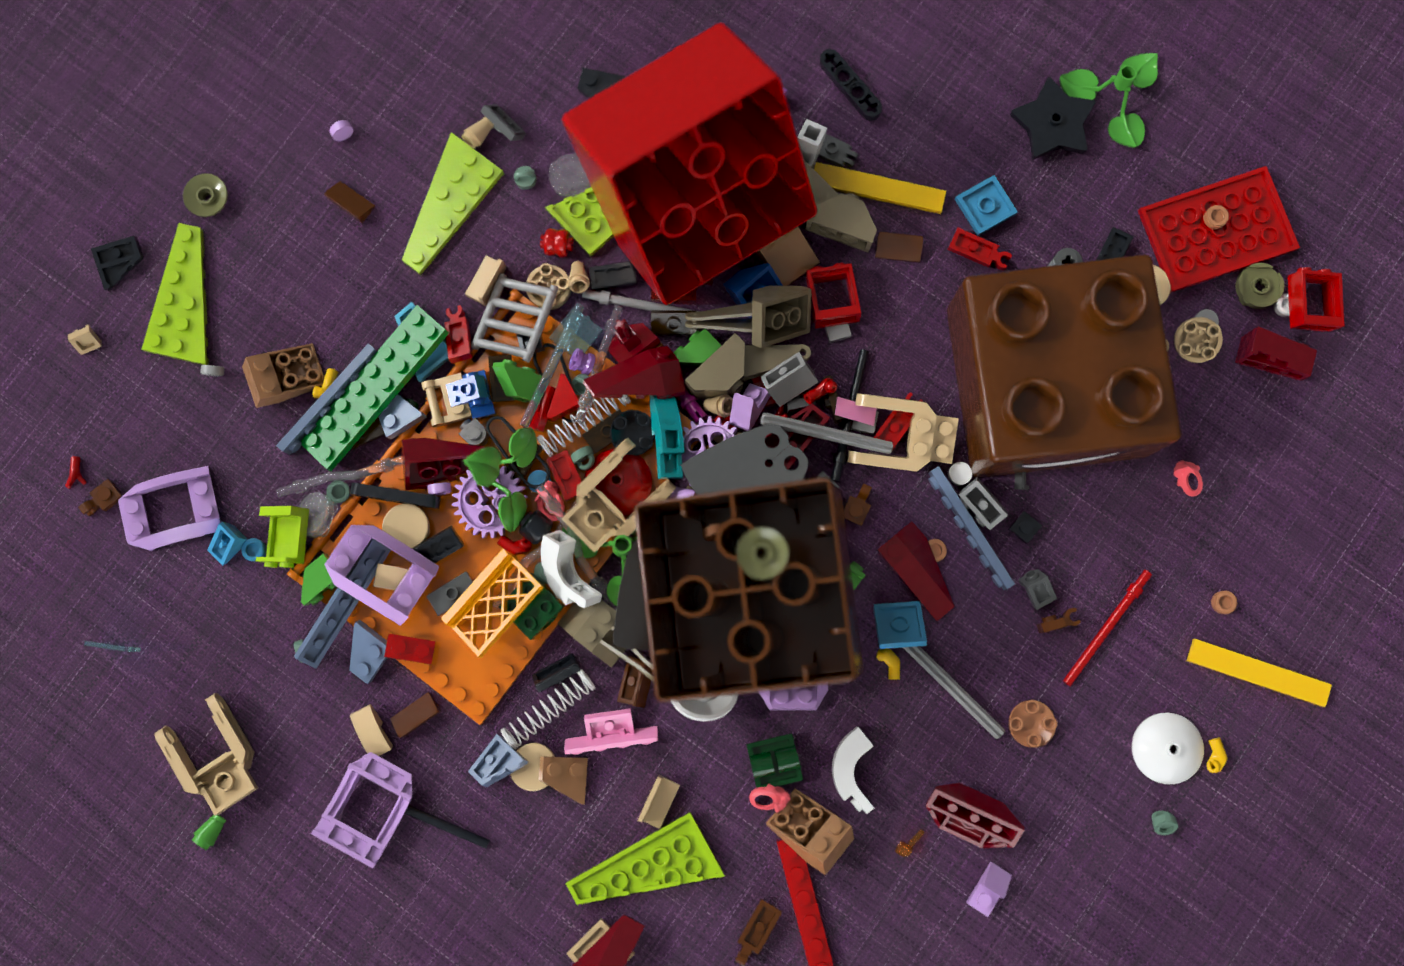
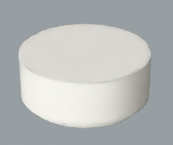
[1274,293,1289,317]
[948,462,972,486]

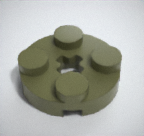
[1236,263,1284,309]

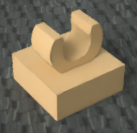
[68,325,102,355]

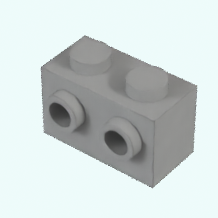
[761,352,818,407]
[959,477,1008,530]

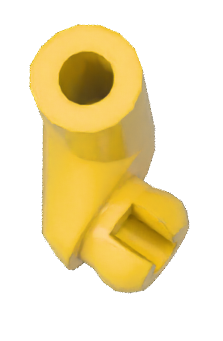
[312,368,338,398]
[876,648,900,680]
[1207,737,1228,773]

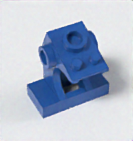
[446,370,496,420]

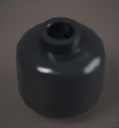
[519,510,553,545]

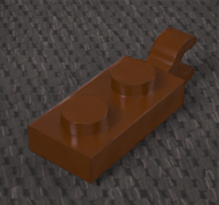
[735,898,782,966]

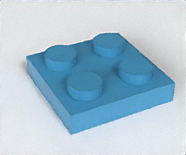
[955,175,1018,236]
[873,601,927,649]

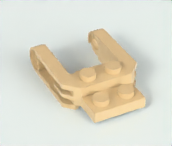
[847,393,959,472]
[561,437,676,553]
[155,693,258,815]

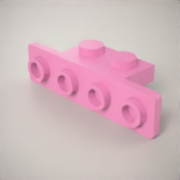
[564,708,658,755]

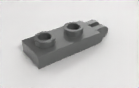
[818,134,858,167]

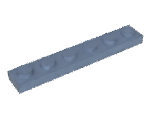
[276,344,377,455]
[928,466,1015,590]
[294,538,391,669]

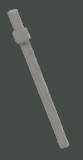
[582,290,699,312]

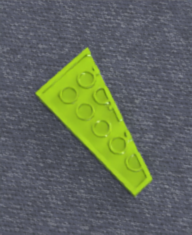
[402,132,504,275]
[545,187,614,257]
[142,223,209,365]
[565,812,725,905]

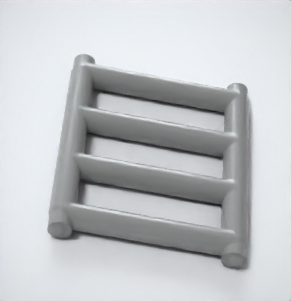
[471,274,559,363]

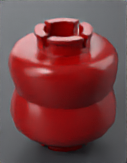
[540,228,574,257]

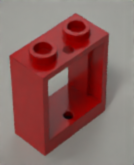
[806,263,861,329]
[1287,267,1345,332]

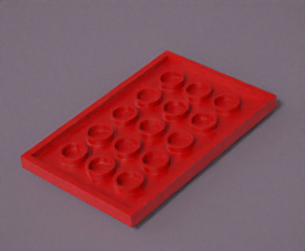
[1138,166,1300,293]

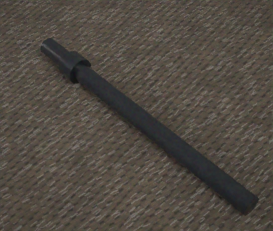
[831,349,869,482]

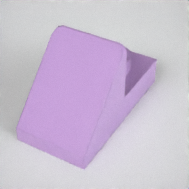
[729,383,771,431]
[966,862,1012,917]

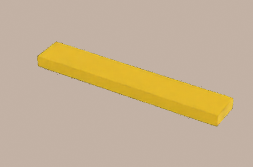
[814,162,946,214]
[1187,639,1332,707]

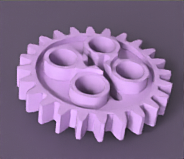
[681,416,737,487]
[452,466,528,538]

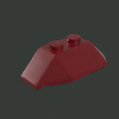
[926,783,1025,848]

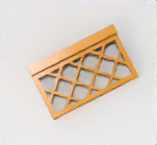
[441,548,544,658]

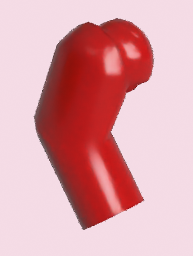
[804,378,837,404]
[497,535,532,556]

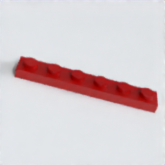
[776,839,833,966]

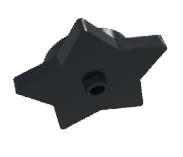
[1010,77,1095,159]

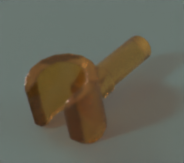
[895,829,925,857]

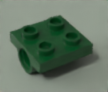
[498,573,565,640]
[746,733,803,788]

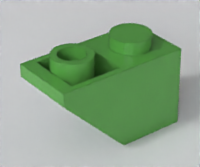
[674,329,722,368]
[492,359,544,403]
[301,554,337,606]

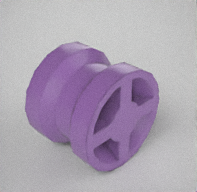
[569,348,596,375]

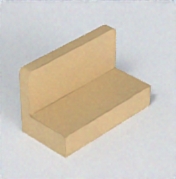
[465,256,507,306]
[637,775,680,829]

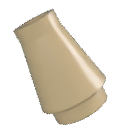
[462,116,494,149]
[567,261,590,294]
[703,395,733,418]

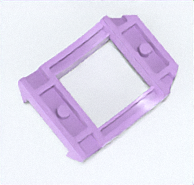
[118,466,221,551]
[324,525,439,626]
[759,684,828,711]
[311,752,412,868]

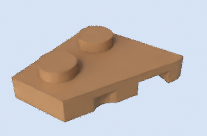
[539,756,588,804]

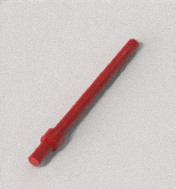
[1063,569,1152,687]

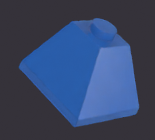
[723,263,783,319]

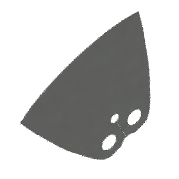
[681,424,808,495]
[613,540,650,650]

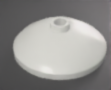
[671,694,738,721]
[1132,713,1204,784]

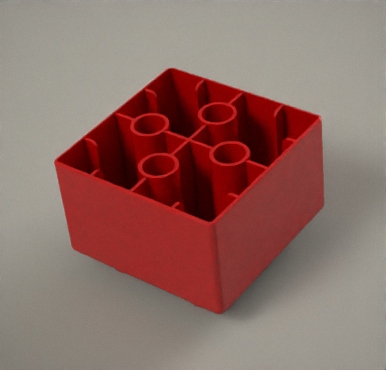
[562,23,817,305]

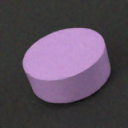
[329,120,353,141]
[427,482,451,496]

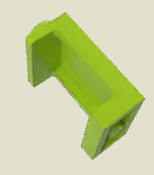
[255,506,309,568]

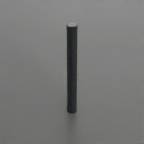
[405,805,490,849]

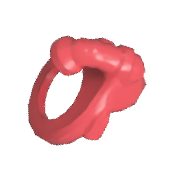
[1174,460,1203,497]
[535,481,565,521]
[749,784,791,813]

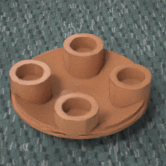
[1009,700,1057,748]

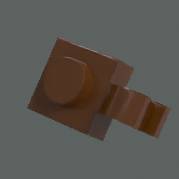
[78,479,123,516]
[843,484,872,526]
[1036,608,1081,633]

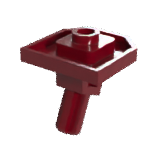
[607,319,660,363]

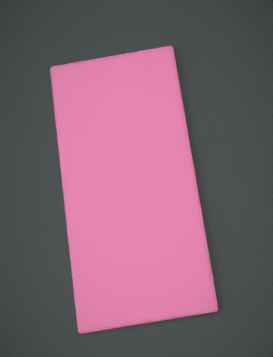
[835,397,877,426]

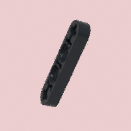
[819,49,882,121]
[350,483,441,509]

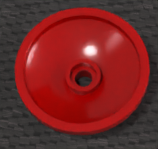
[584,449,653,517]

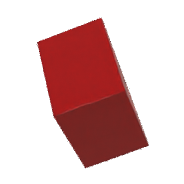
[547,374,582,422]

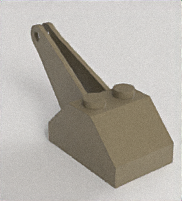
[803,159,877,253]
[685,286,811,348]
[685,333,811,399]
[558,599,654,682]

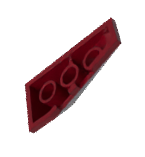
[583,346,685,399]
[402,438,498,491]
[876,521,955,622]
[572,914,645,966]

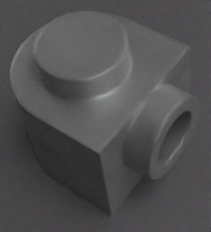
[459,418,489,446]

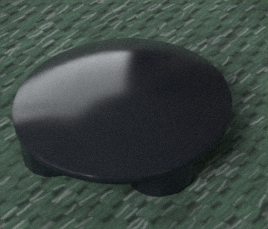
[610,410,655,456]

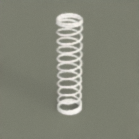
[537,395,631,457]
[501,669,596,749]

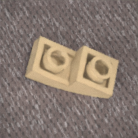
[373,564,409,590]
[350,704,393,756]

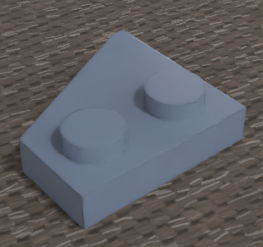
[378,394,427,439]
[350,620,387,684]
[468,734,528,787]

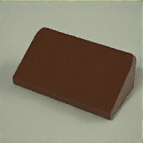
[324,181,376,223]
[875,232,924,263]
[617,656,653,708]
[390,692,442,738]

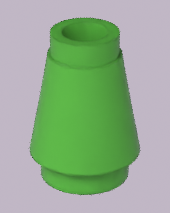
[192,814,226,850]

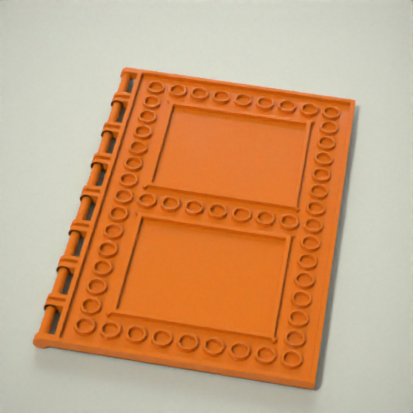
[286,289,699,725]

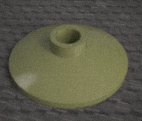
[183,174,228,217]
[737,527,788,579]

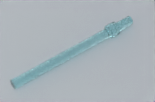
[520,304,584,428]

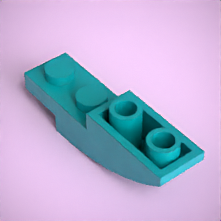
[649,395,685,479]

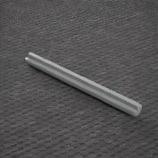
[761,413,893,454]
[903,646,1005,739]

